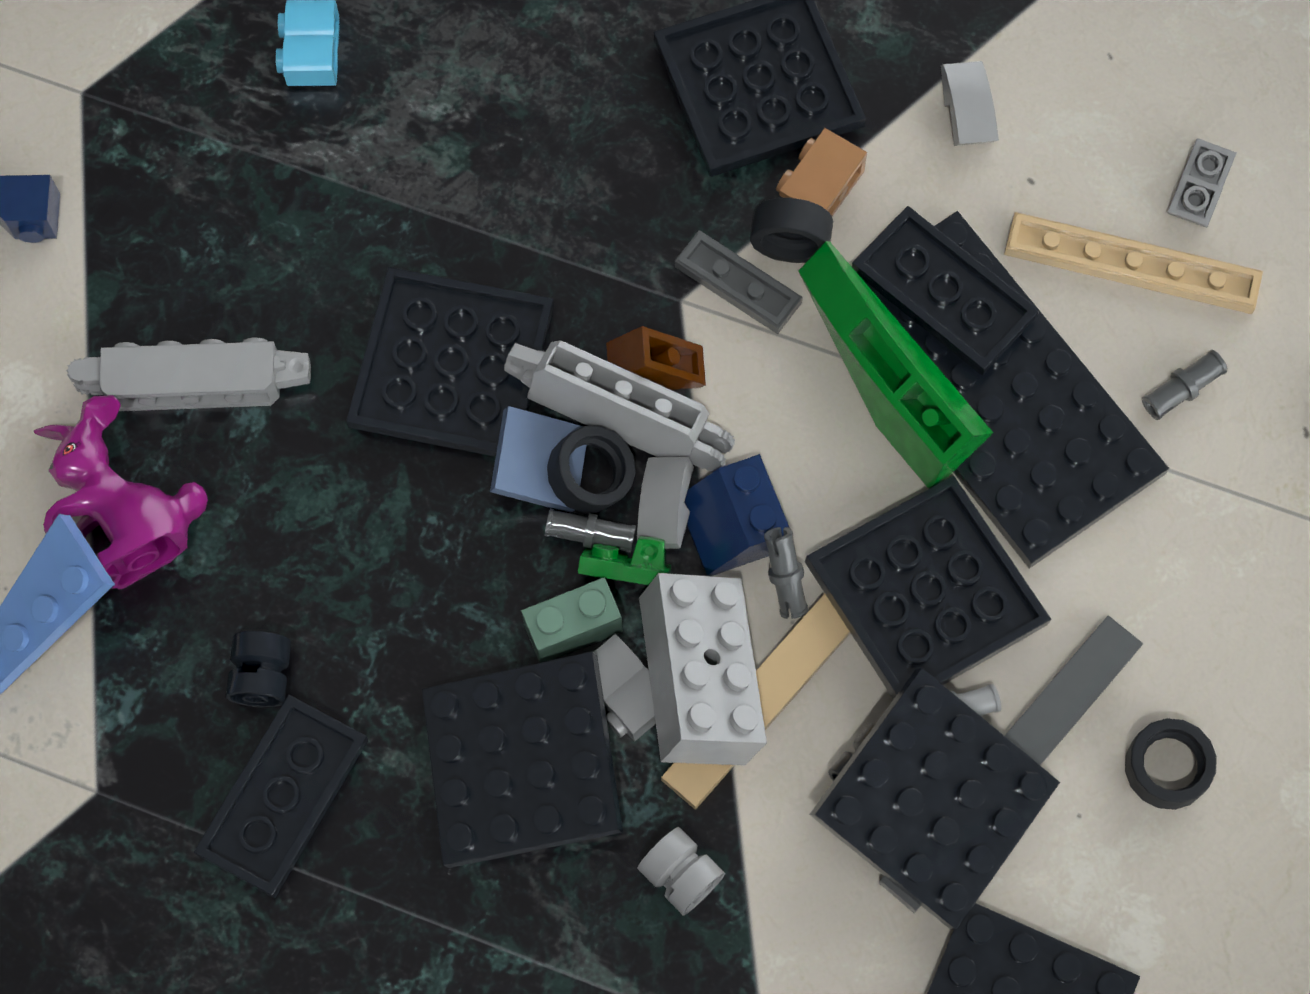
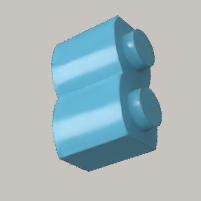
[276,0,339,86]

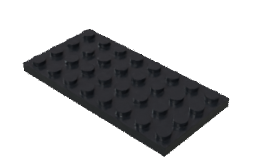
[863,211,1169,569]

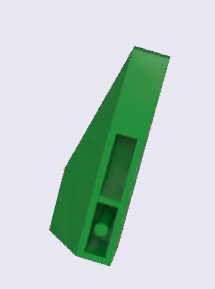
[798,241,993,489]

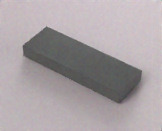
[675,230,803,334]

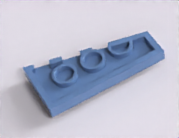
[0,514,115,695]

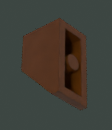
[606,326,706,390]

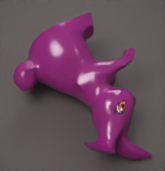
[34,395,208,590]

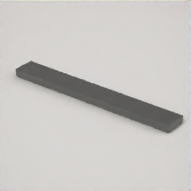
[879,615,1143,914]

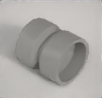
[637,827,725,916]

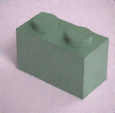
[521,577,623,663]

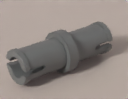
[1142,349,1228,420]
[545,508,636,553]
[764,527,808,619]

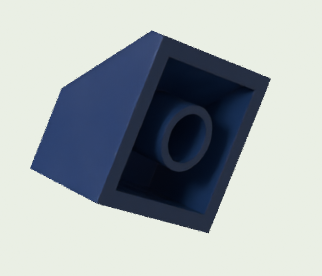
[684,454,790,577]

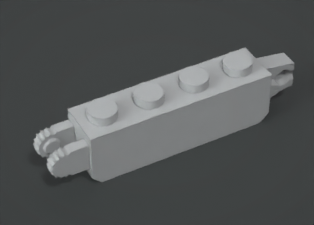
[66,338,311,411]
[504,340,735,472]

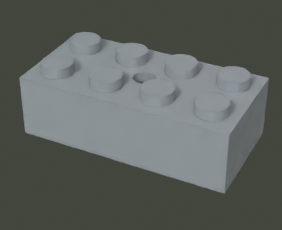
[639,573,767,765]

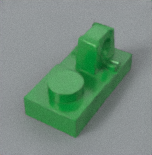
[578,536,671,585]

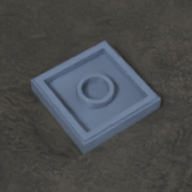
[490,406,586,513]

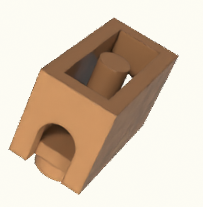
[776,128,867,217]

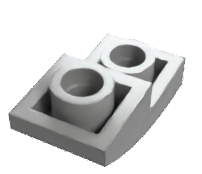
[941,61,999,146]
[1168,138,1237,228]
[637,456,694,549]

